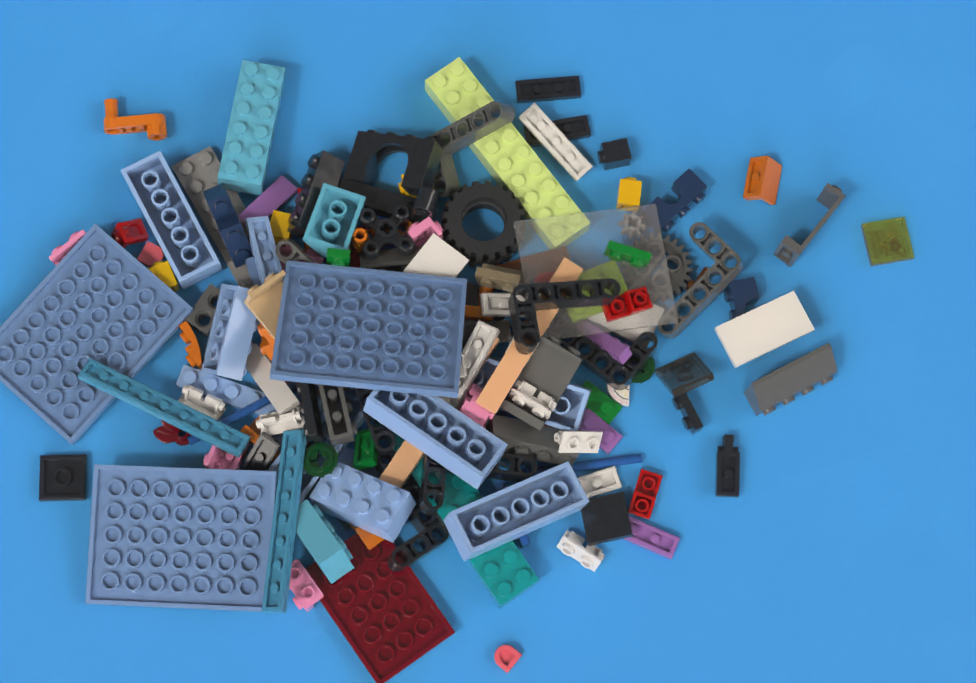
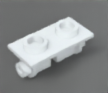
[509,380,558,420]
[178,385,226,420]
[256,406,305,436]
[554,431,603,453]
[556,530,605,572]

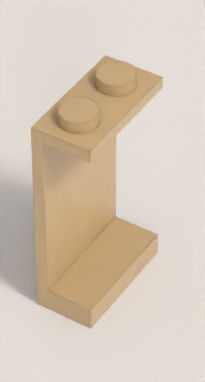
[244,270,286,340]

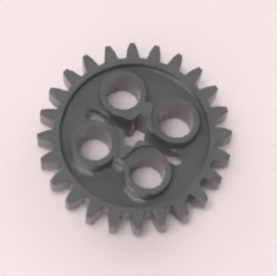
[621,233,693,304]

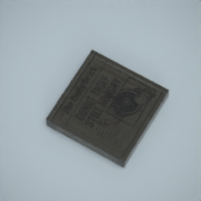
[655,352,714,397]

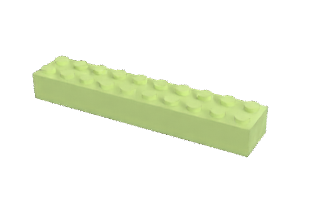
[425,57,590,251]

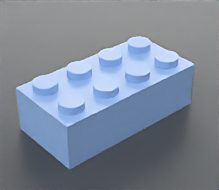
[201,284,258,381]
[309,462,416,543]

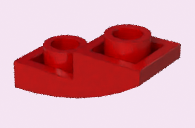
[602,286,653,322]
[628,468,663,519]

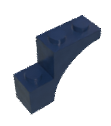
[203,183,254,268]

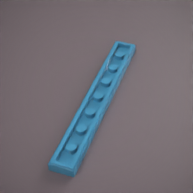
[78,358,250,458]
[261,429,307,614]

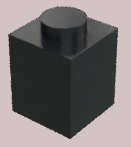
[597,138,632,170]

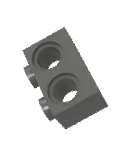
[185,283,220,339]

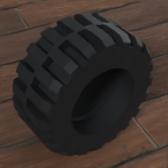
[441,181,526,268]

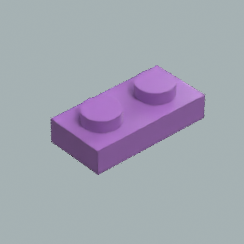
[579,408,623,455]

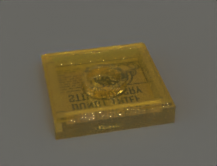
[861,217,915,267]

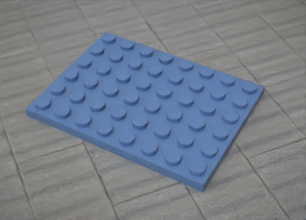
[0,224,194,445]
[270,260,467,398]
[85,464,278,612]

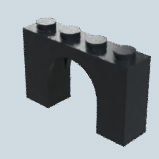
[343,130,444,196]

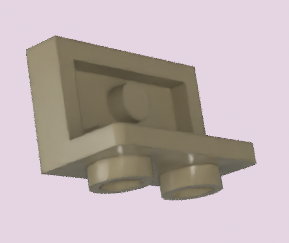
[475,263,525,292]

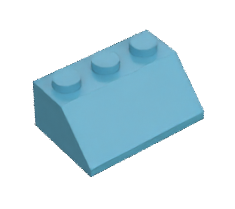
[303,183,366,259]

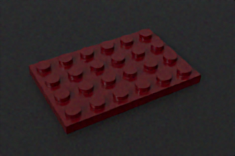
[305,533,455,683]

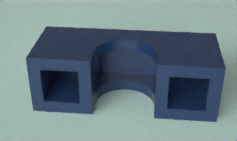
[640,169,707,234]
[723,277,760,320]

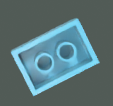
[296,499,354,584]

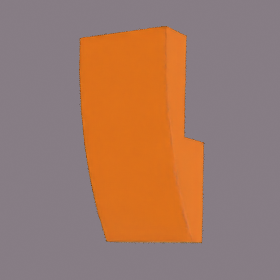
[179,321,203,370]
[257,323,275,362]

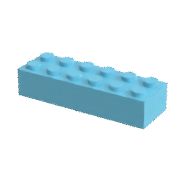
[217,60,285,195]

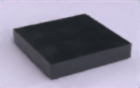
[39,454,87,502]
[581,492,633,546]

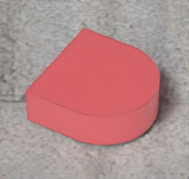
[137,241,164,267]
[494,645,522,673]

